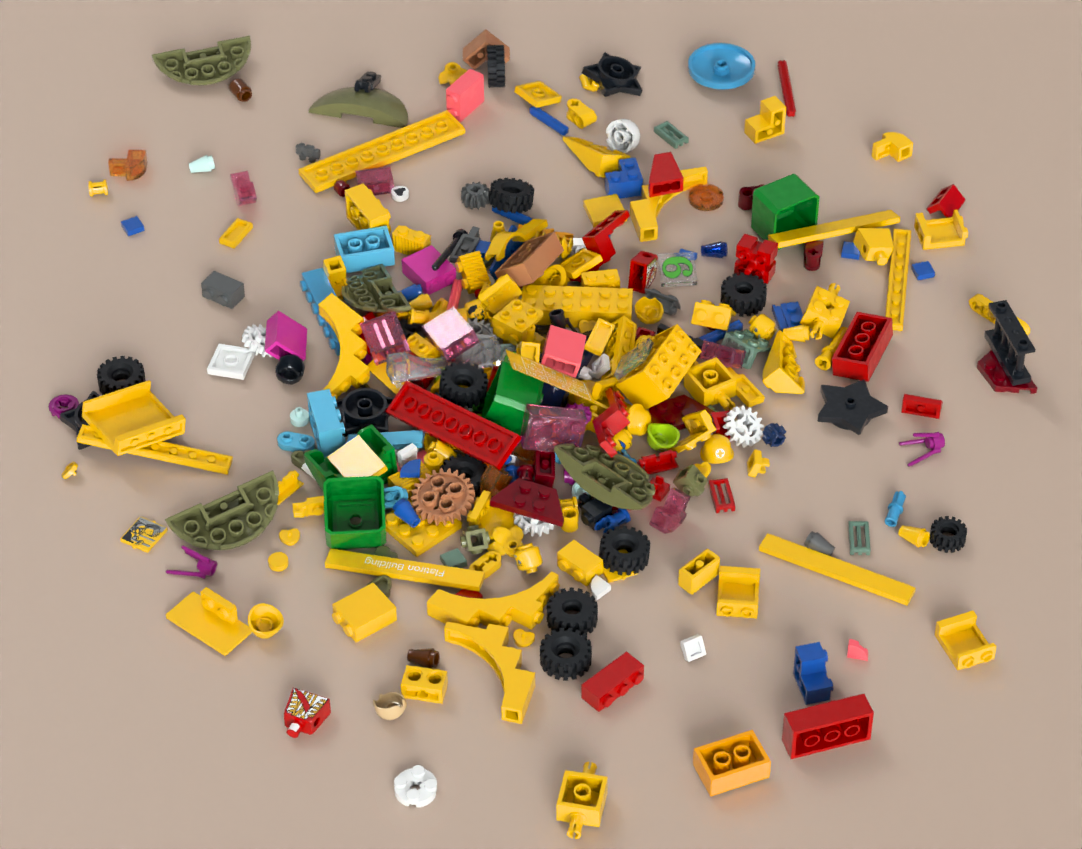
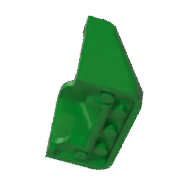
[304,425,398,494]

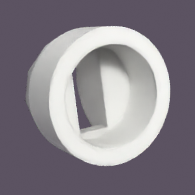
[578,366,594,380]

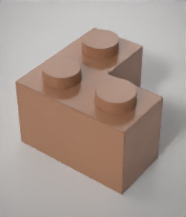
[463,29,510,70]

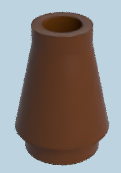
[407,648,440,669]

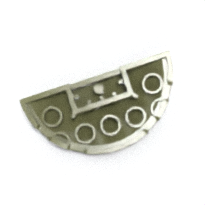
[152,36,251,85]
[308,87,408,128]
[342,264,411,313]
[554,443,655,510]
[165,470,279,550]

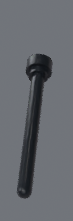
[432,229,468,271]

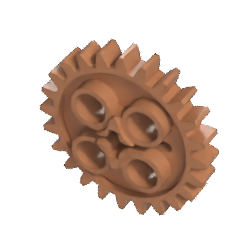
[411,468,476,526]

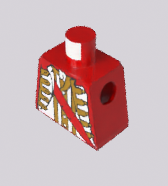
[628,251,658,294]
[284,687,331,738]

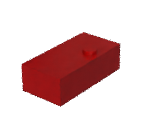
[832,312,893,382]
[782,693,874,759]

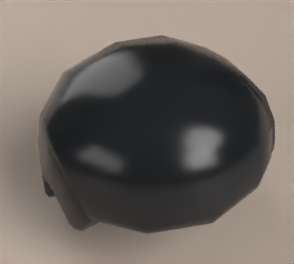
[275,354,305,385]

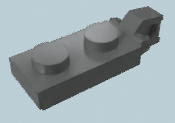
[450,226,481,263]

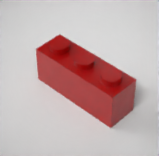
[581,651,644,712]

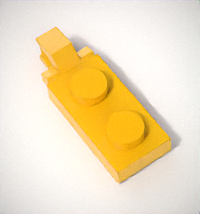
[727,367,765,408]
[292,496,324,518]

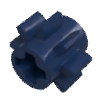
[762,423,786,447]

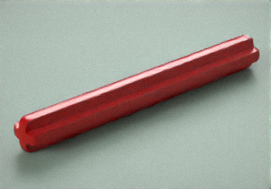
[778,60,796,117]

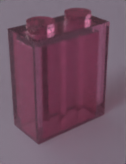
[422,306,479,362]
[360,310,411,365]

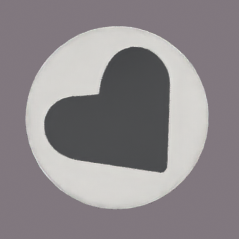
[391,186,409,202]

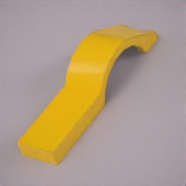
[484,219,548,262]

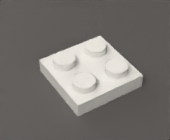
[207,344,255,380]

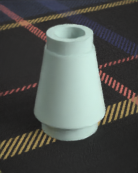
[189,155,215,173]

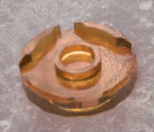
[689,184,724,211]

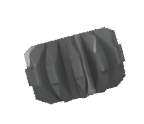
[461,182,490,210]

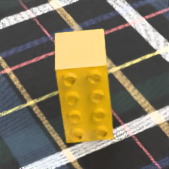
[615,324,702,410]

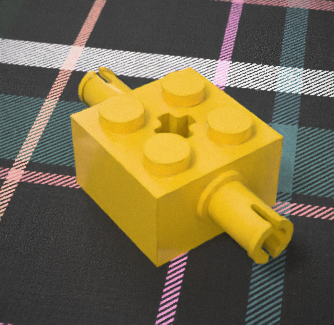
[800,283,850,340]
[684,357,737,411]
[556,762,608,839]

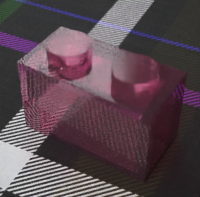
[355,166,394,195]
[699,340,746,369]

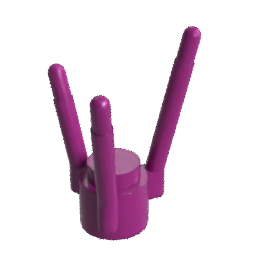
[899,432,945,467]
[166,545,217,579]

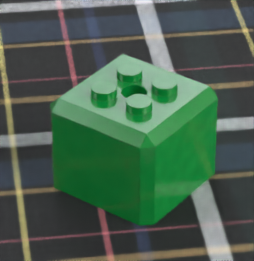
[751,174,820,250]
[481,361,544,445]
[323,476,386,549]

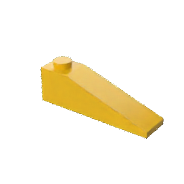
[562,136,630,178]
[762,330,805,394]

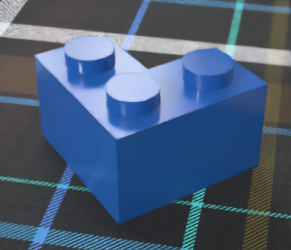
[605,158,643,199]
[793,642,833,705]

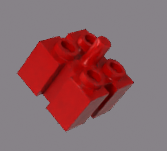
[734,234,778,284]

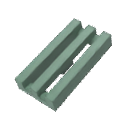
[654,121,689,149]
[848,521,871,555]

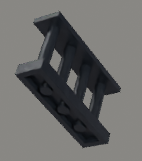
[984,300,1036,386]

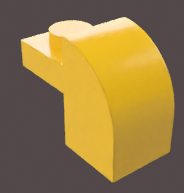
[872,132,913,162]
[323,255,348,299]

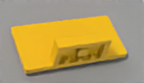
[166,587,252,656]

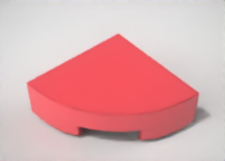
[847,639,868,661]

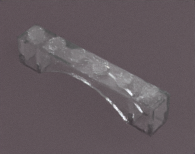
[386,336,501,384]

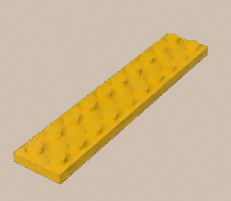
[298,110,465,193]

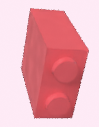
[446,69,484,122]
[540,325,587,378]

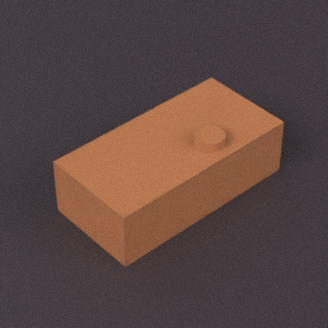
[495,232,564,287]

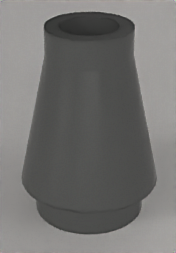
[804,531,835,556]

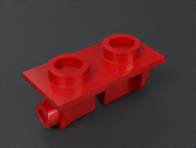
[637,449,679,475]

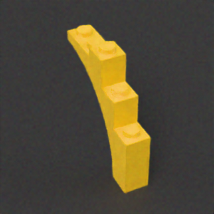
[630,166,708,242]
[318,293,370,400]
[427,572,560,630]
[444,622,535,724]

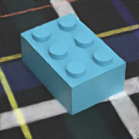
[334,225,395,273]
[307,389,346,458]

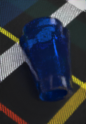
[701,241,728,259]

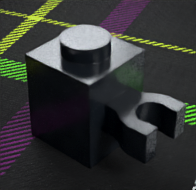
[578,493,612,530]

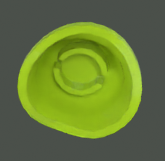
[647,423,680,452]

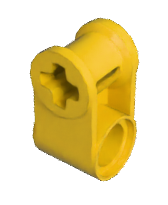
[566,98,597,129]
[559,496,579,533]

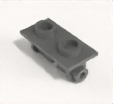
[643,288,681,315]

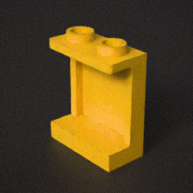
[914,210,968,250]
[716,566,760,618]
[935,610,996,670]

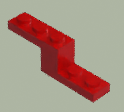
[568,210,630,282]
[592,387,630,458]

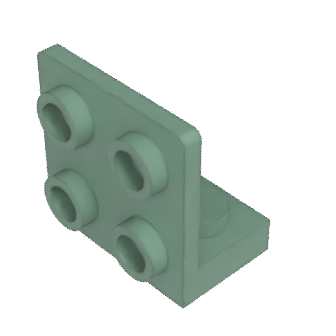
[718,329,772,369]

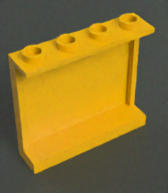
[82,380,186,456]

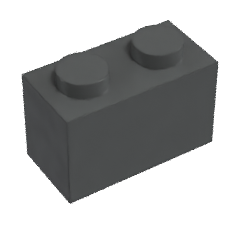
[201,271,245,309]

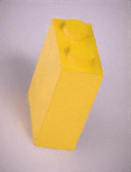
[332,582,397,642]

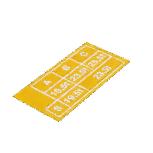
[505,349,595,403]

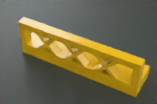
[601,316,637,380]

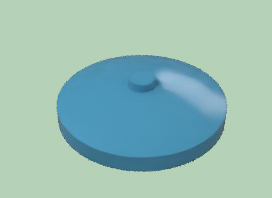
[688,43,755,89]

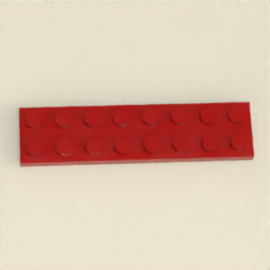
[385,380,521,470]

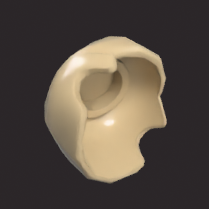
[373,692,407,720]

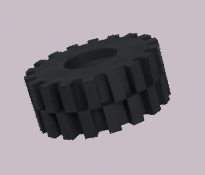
[487,45,505,88]
[489,178,534,213]
[720,272,767,317]
[97,356,146,395]
[439,361,488,409]
[439,454,488,500]
[599,526,650,576]
[547,588,598,635]
[540,628,592,681]

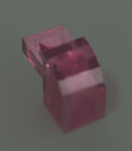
[230,171,257,206]
[649,488,691,534]

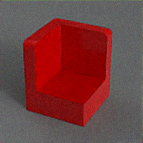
[711,410,731,440]

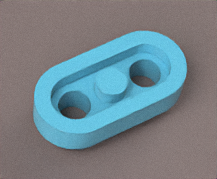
[277,431,315,452]
[384,486,408,509]

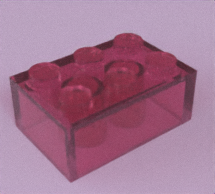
[520,404,587,452]

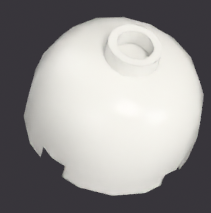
[606,119,640,153]

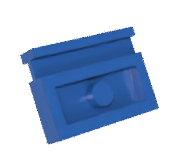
[772,302,803,332]

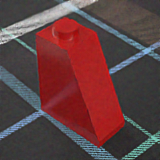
[648,152,684,197]

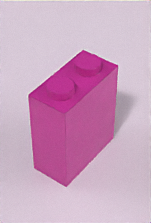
[402,245,456,295]
[264,310,307,361]

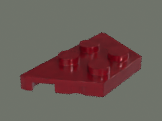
[977,350,1037,394]
[649,394,715,431]
[489,478,564,527]

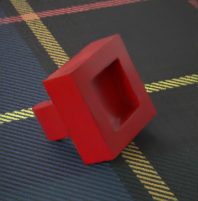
[649,475,670,502]

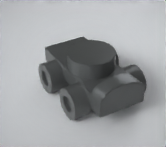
[296,143,321,163]

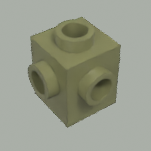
[673,464,708,499]
[460,525,490,554]

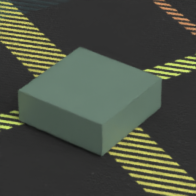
[440,548,467,568]

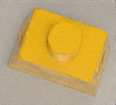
[853,228,893,265]

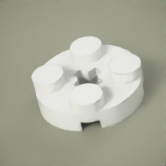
[394,765,437,807]

